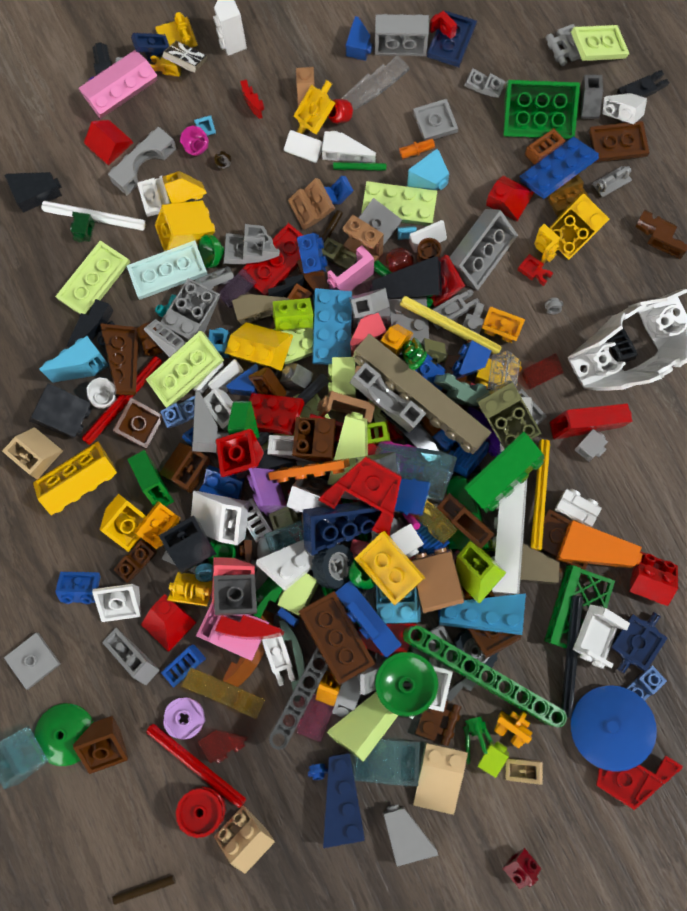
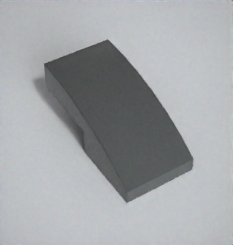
[447,675,483,702]

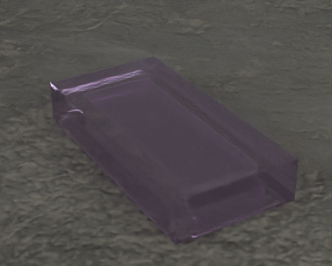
[219,269,257,308]

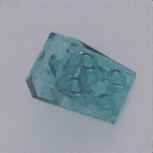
[355,739,420,786]

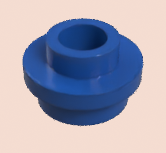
[308,764,328,780]

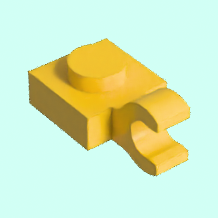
[150,56,181,77]

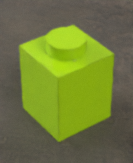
[478,741,509,778]

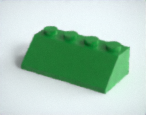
[464,432,545,513]

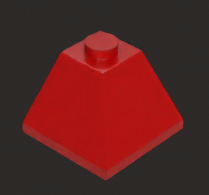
[486,175,535,221]
[141,594,197,652]

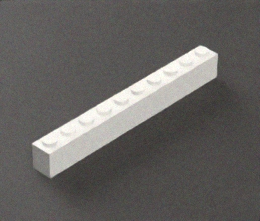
[492,397,533,595]

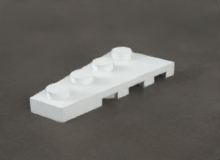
[256,540,341,591]

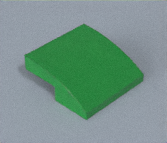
[252,577,283,618]

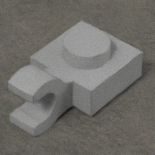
[463,302,485,334]

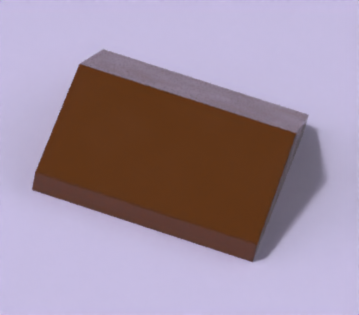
[112,398,163,449]

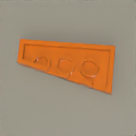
[268,458,350,483]

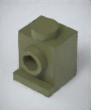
[421,338,448,365]

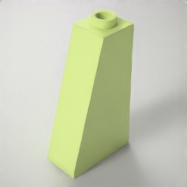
[328,412,368,485]
[327,692,398,762]

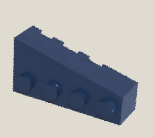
[303,501,382,556]
[323,752,365,848]

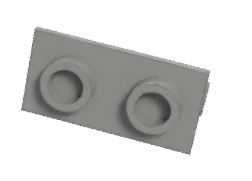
[592,166,632,198]

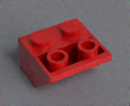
[629,551,678,606]

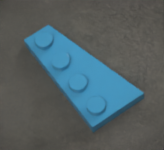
[439,593,526,635]

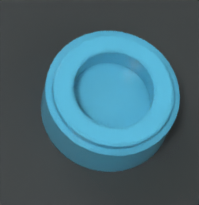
[195,563,213,582]

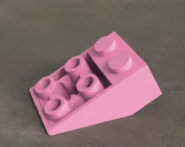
[196,603,269,661]

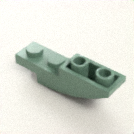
[434,373,489,407]

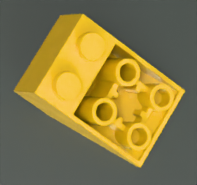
[549,192,609,260]

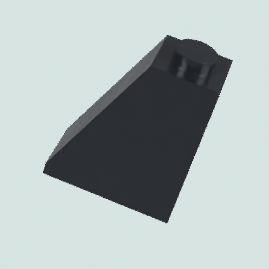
[4,172,62,213]

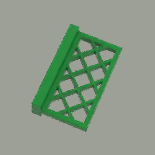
[544,565,615,649]

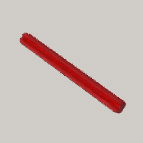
[82,356,163,445]
[146,724,246,808]

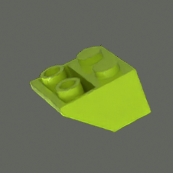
[456,541,506,604]

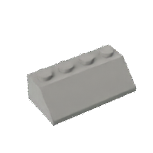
[449,209,518,290]

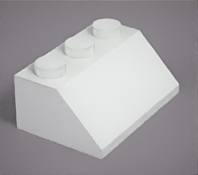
[213,0,247,56]

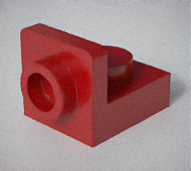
[429,10,457,39]

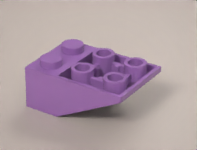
[247,468,287,517]

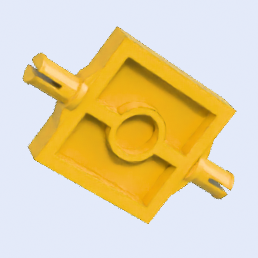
[293,80,335,134]

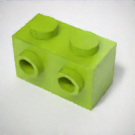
[272,298,313,331]

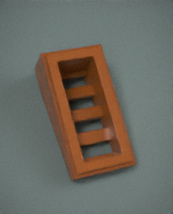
[525,129,566,165]

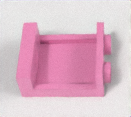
[327,245,374,291]

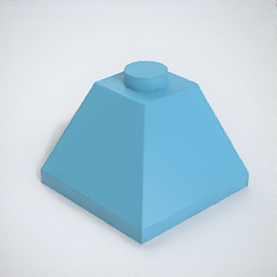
[407,149,449,191]

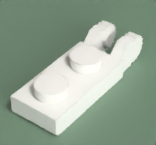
[262,627,296,686]

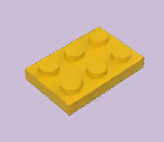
[354,531,425,606]

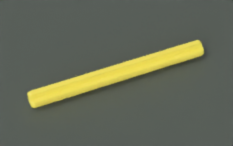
[400,296,502,355]

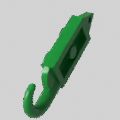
[402,337,427,370]

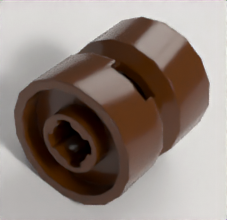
[416,238,442,263]
[137,322,164,356]

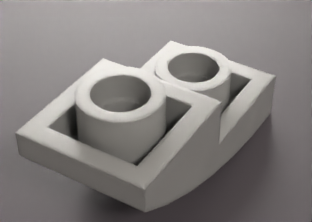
[464,68,505,97]

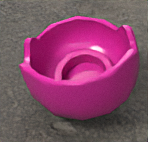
[180,125,209,156]

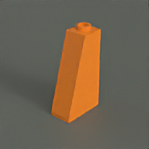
[556,521,642,568]

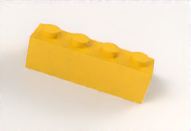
[33,441,117,515]

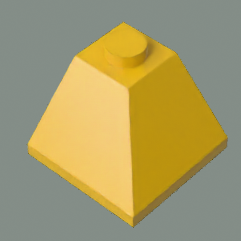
[100,494,146,552]

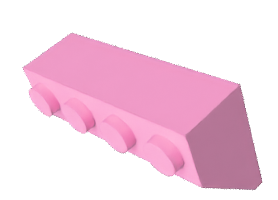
[78,50,157,119]

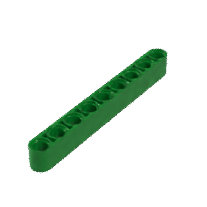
[403,626,567,727]

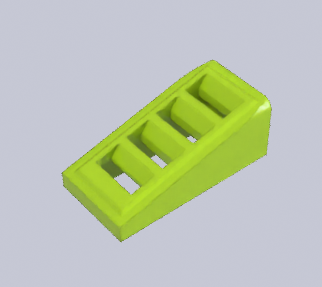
[367,421,390,444]

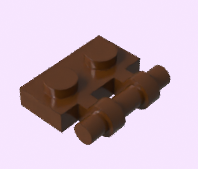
[415,701,461,746]

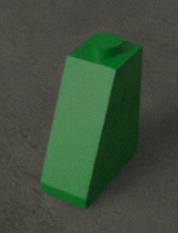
[127,450,174,506]

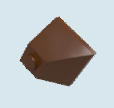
[73,716,128,774]

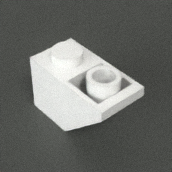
[602,93,647,124]

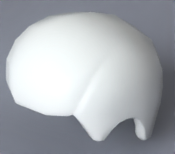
[87,377,116,408]

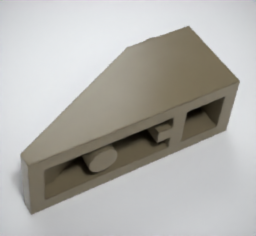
[232,294,290,325]

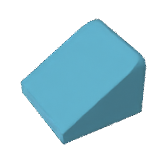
[194,116,216,136]
[397,226,417,240]

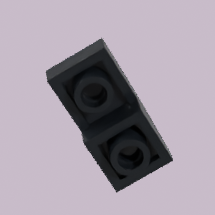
[268,274,307,298]

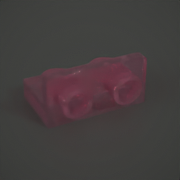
[296,694,334,742]

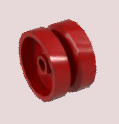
[176,786,226,838]

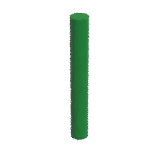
[333,162,387,171]

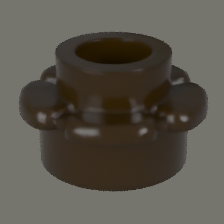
[214,151,232,169]

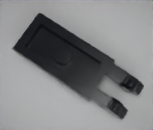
[617,70,669,98]

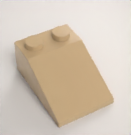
[413,742,468,815]

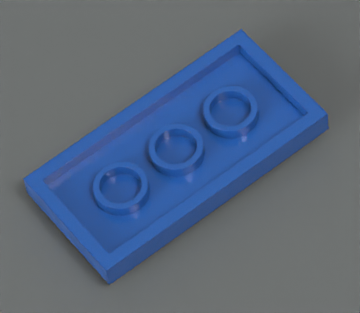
[519,137,599,199]

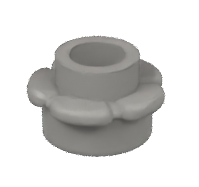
[545,298,563,314]

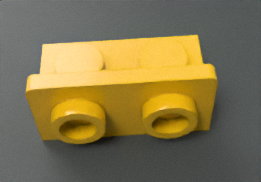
[534,224,561,264]

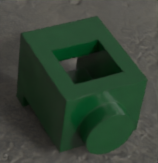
[70,212,95,242]

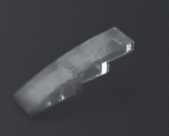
[342,55,410,111]

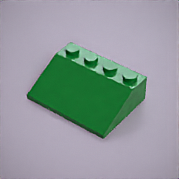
[503,80,580,139]

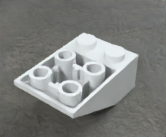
[191,491,249,545]

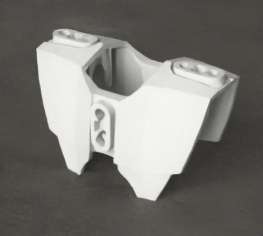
[567,289,687,391]

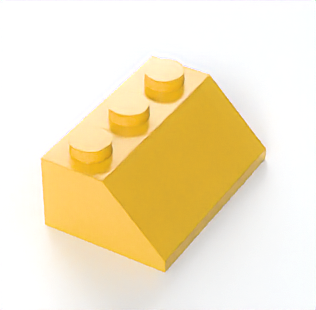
[225,322,293,371]

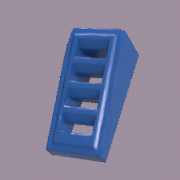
[161,644,206,688]

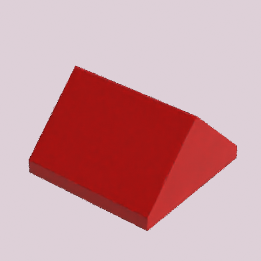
[84,120,133,166]
[216,429,264,477]

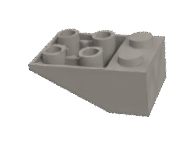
[160,278,220,343]

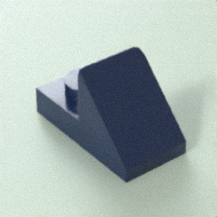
[131,33,169,62]

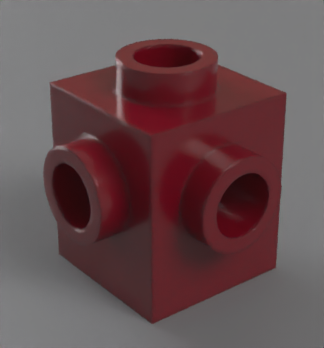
[502,848,542,889]

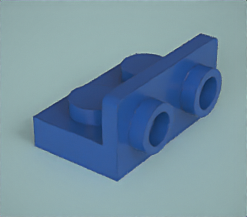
[199,465,245,499]
[55,572,101,604]

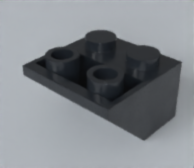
[159,515,216,574]

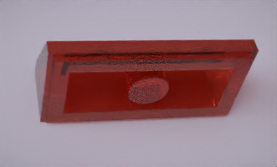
[521,353,563,390]

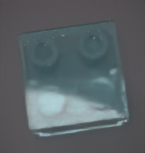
[0,726,49,789]

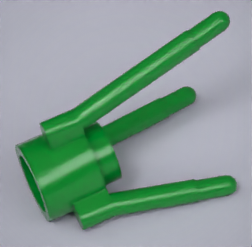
[463,717,493,765]

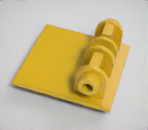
[155,12,198,48]
[168,572,212,606]

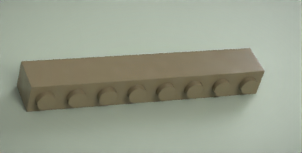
[352,334,492,454]

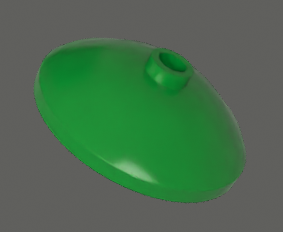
[375,652,438,717]
[34,703,94,766]

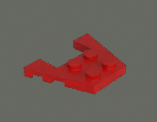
[318,456,401,536]
[596,756,683,810]

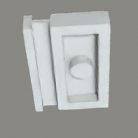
[137,176,170,217]

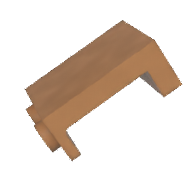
[343,215,384,262]
[317,391,375,424]

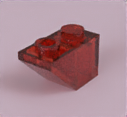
[198,729,248,764]

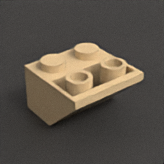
[2,427,63,480]
[214,805,275,874]

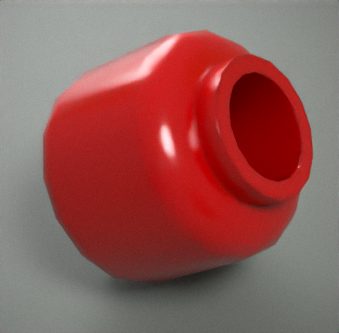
[328,99,353,123]

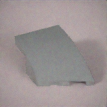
[224,224,280,264]

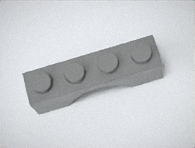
[108,127,177,196]
[350,362,426,433]

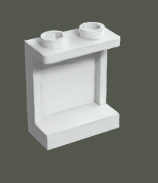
[573,604,630,669]

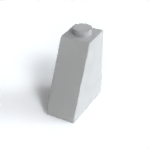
[383,804,438,867]

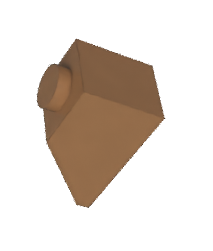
[296,67,315,107]

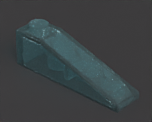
[375,443,457,501]

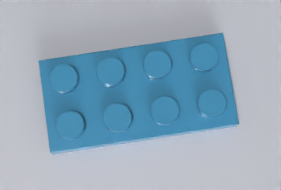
[312,288,352,365]

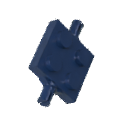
[610,612,667,674]

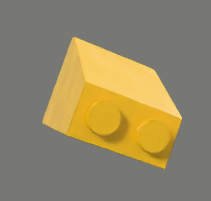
[155,200,215,252]

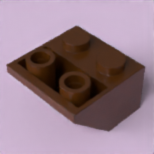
[292,417,337,463]
[159,442,212,494]

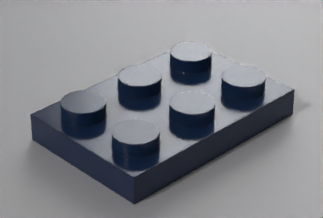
[427,11,477,67]

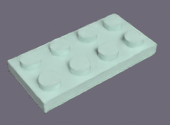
[127,240,208,300]

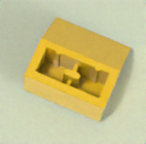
[162,171,207,204]

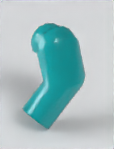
[155,294,176,317]

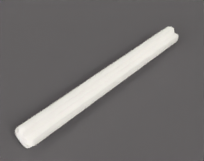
[42,201,146,230]

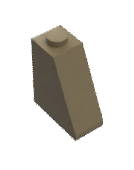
[520,543,562,585]

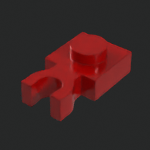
[518,254,553,286]

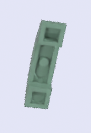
[280,620,306,702]

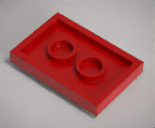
[249,393,305,435]

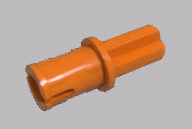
[399,139,435,160]

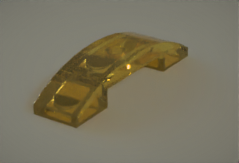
[411,499,457,544]
[182,667,264,719]

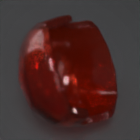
[386,248,414,272]

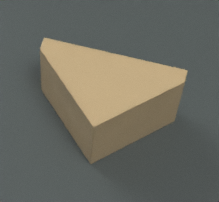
[506,759,543,785]

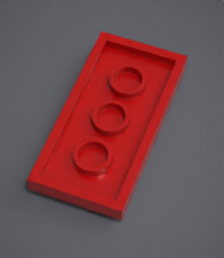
[238,223,303,296]

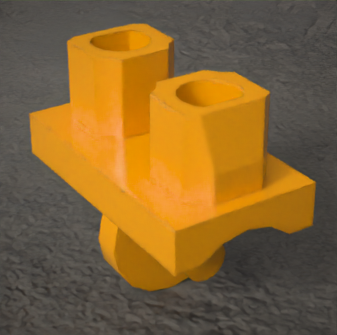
[494,710,532,748]

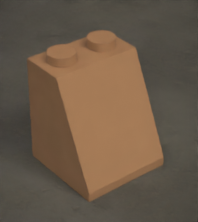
[411,547,464,613]

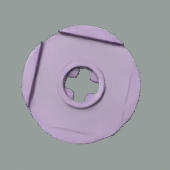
[163,698,205,739]

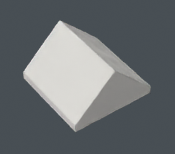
[92,584,141,622]

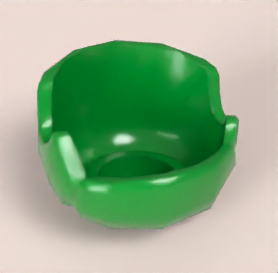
[208,540,236,566]
[348,560,376,589]

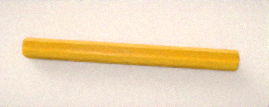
[531,439,550,551]

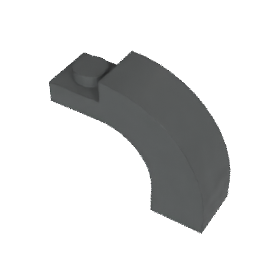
[332,649,376,718]

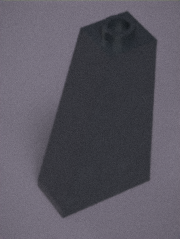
[370,256,442,300]

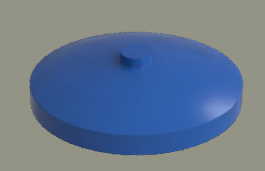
[571,685,657,772]

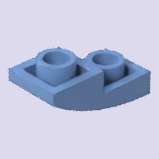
[160,396,195,428]
[626,665,667,701]

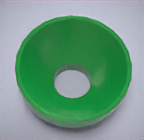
[198,234,224,268]

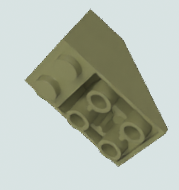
[475,380,542,449]

